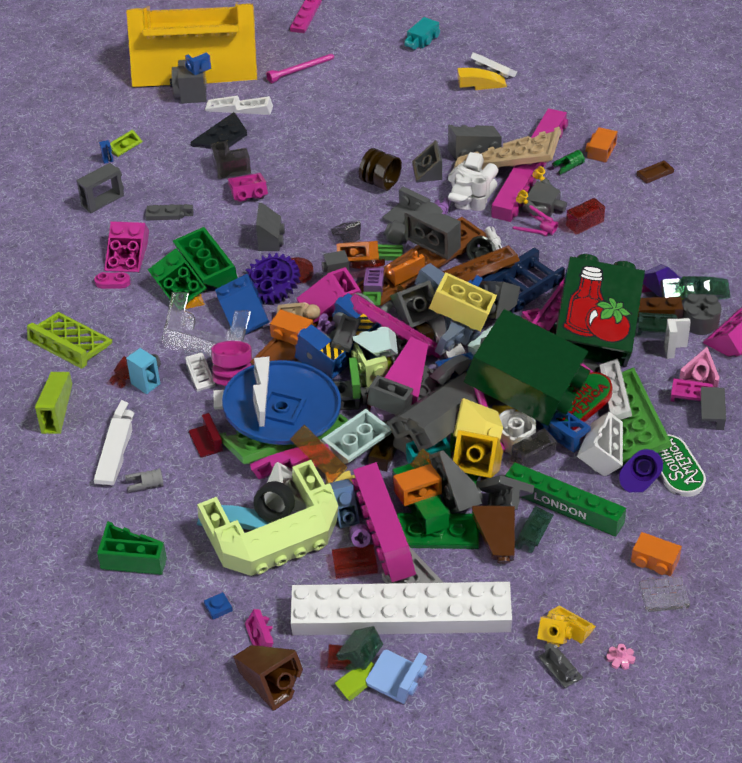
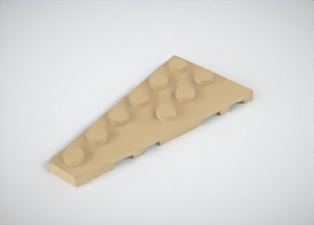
[454,127,561,170]

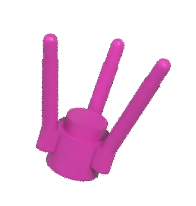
[513,205,558,236]

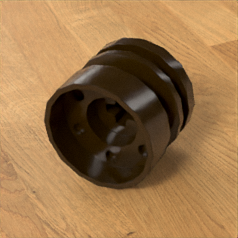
[358,148,402,191]

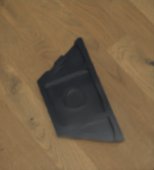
[191,112,247,151]

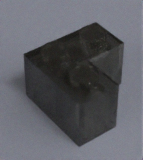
[211,141,251,179]

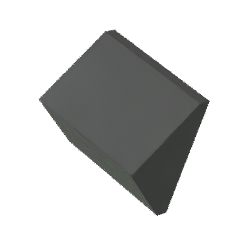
[412,140,442,182]

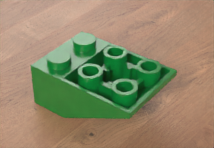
[147,248,207,310]

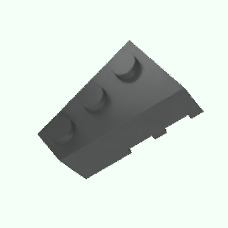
[448,125,502,161]

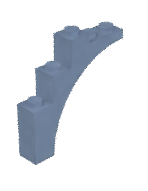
[415,263,480,356]

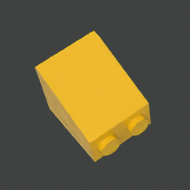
[453,430,503,478]

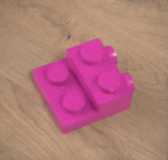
[228,173,268,202]

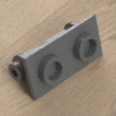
[538,643,583,688]

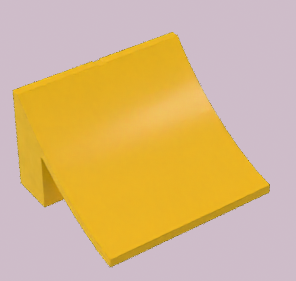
[126,2,257,87]

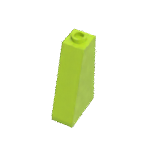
[35,372,72,434]

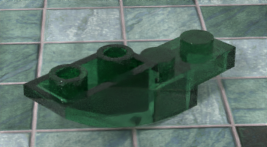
[660,276,731,299]

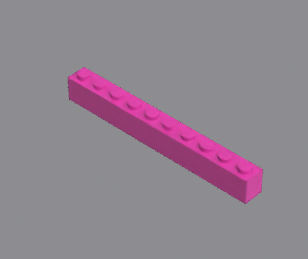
[491,108,568,222]

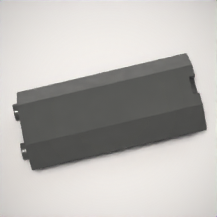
[387,371,497,451]

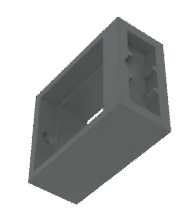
[76,163,124,213]

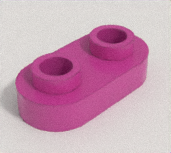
[94,272,131,289]

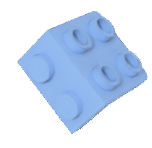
[366,650,428,704]

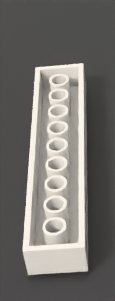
[291,582,512,636]

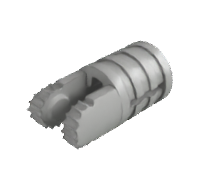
[125,468,164,493]

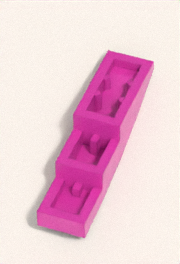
[250,444,336,479]

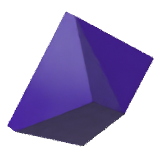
[643,264,687,297]

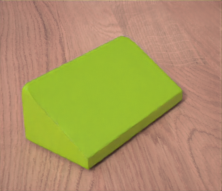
[110,129,143,157]

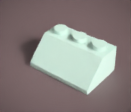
[322,409,392,466]

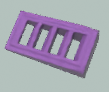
[364,268,384,296]

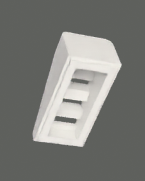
[185,353,215,392]

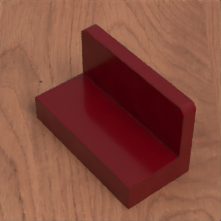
[189,413,223,458]

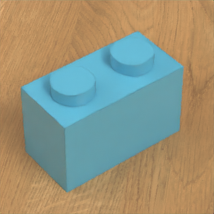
[126,348,160,394]

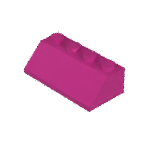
[703,307,742,357]

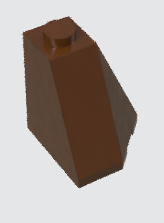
[472,506,515,564]
[233,645,303,711]

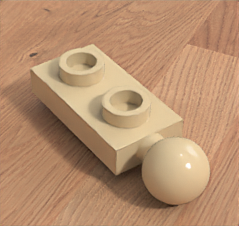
[276,302,320,319]

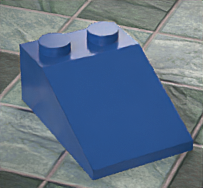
[215,273,269,338]

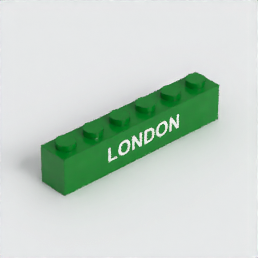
[505,462,626,537]

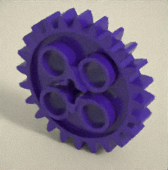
[244,253,301,305]

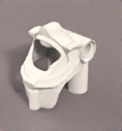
[448,160,498,211]

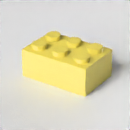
[429,272,497,332]

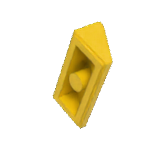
[547,606,596,644]

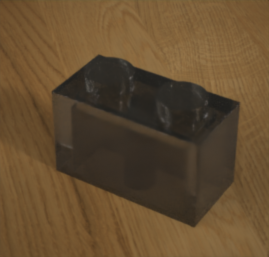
[511,428,557,469]

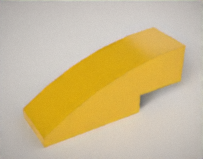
[457,68,507,90]

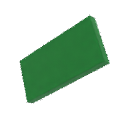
[396,513,479,549]

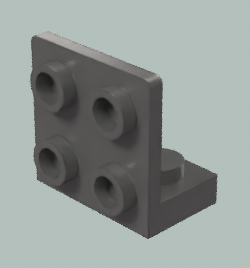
[383,186,430,224]

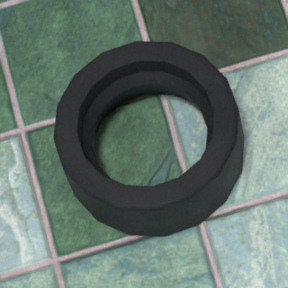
[253,481,295,523]

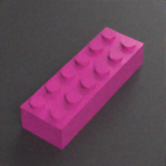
[352,462,416,582]

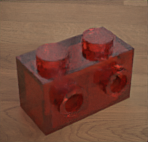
[566,198,605,235]

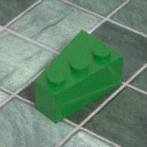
[97,521,167,575]

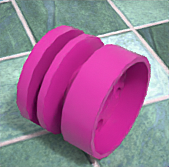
[211,341,252,386]

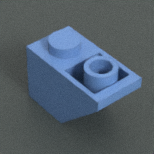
[330,479,360,529]

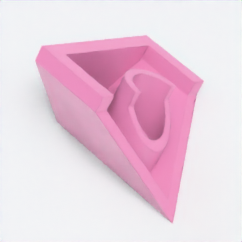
[679,347,719,387]

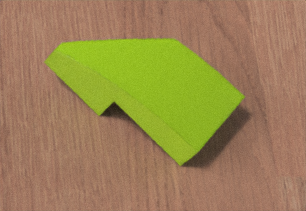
[335,660,374,701]

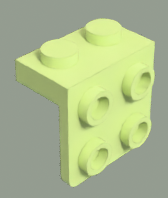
[351,343,388,388]

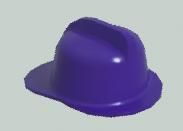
[619,449,663,493]

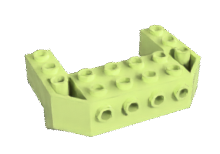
[197,460,338,576]

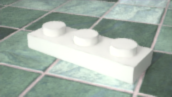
[471,52,517,78]

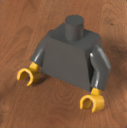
[516,166,567,217]

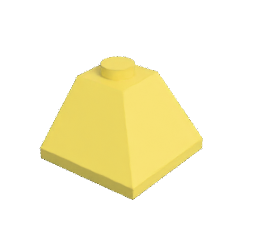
[453,398,503,440]

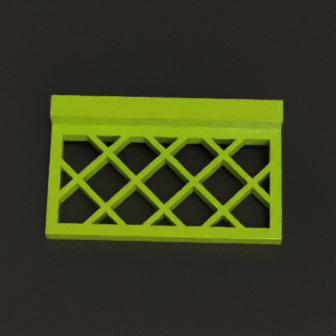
[27,312,113,369]

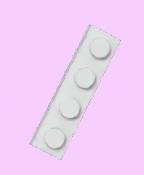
[599,359,632,420]

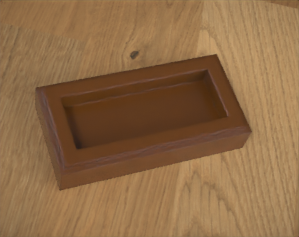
[636,160,674,184]

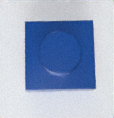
[204,592,233,620]

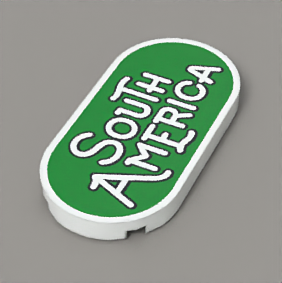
[658,434,706,497]

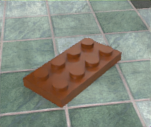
[442,245,520,282]

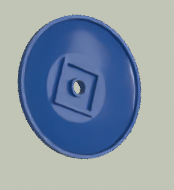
[222,360,341,445]

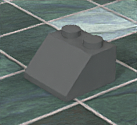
[256,203,285,251]
[390,280,442,327]

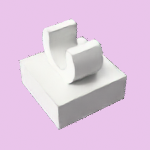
[113,400,134,421]

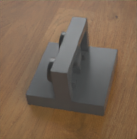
[476,475,534,510]

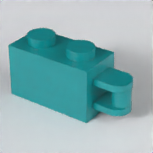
[404,17,440,50]

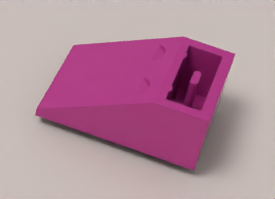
[104,221,149,272]
[297,267,361,323]

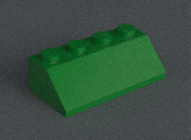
[173,227,238,288]

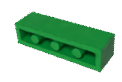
[392,462,451,535]

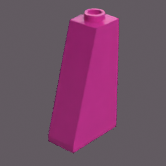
[384,337,428,405]

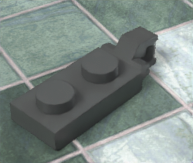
[145,204,194,221]

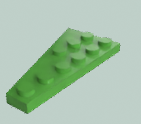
[620,367,672,468]
[219,414,349,464]

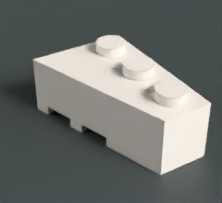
[577,412,623,476]

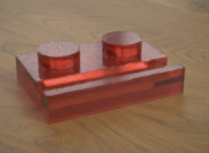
[332,544,378,579]

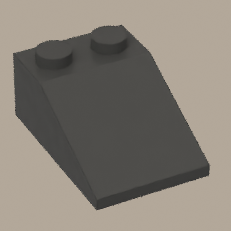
[404,210,461,260]
[429,451,482,513]

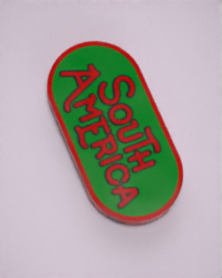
[556,372,613,430]

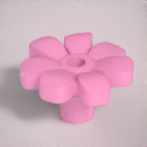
[606,644,635,670]

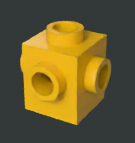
[537,614,573,647]

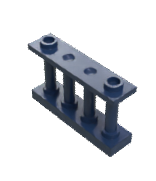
[482,247,565,313]

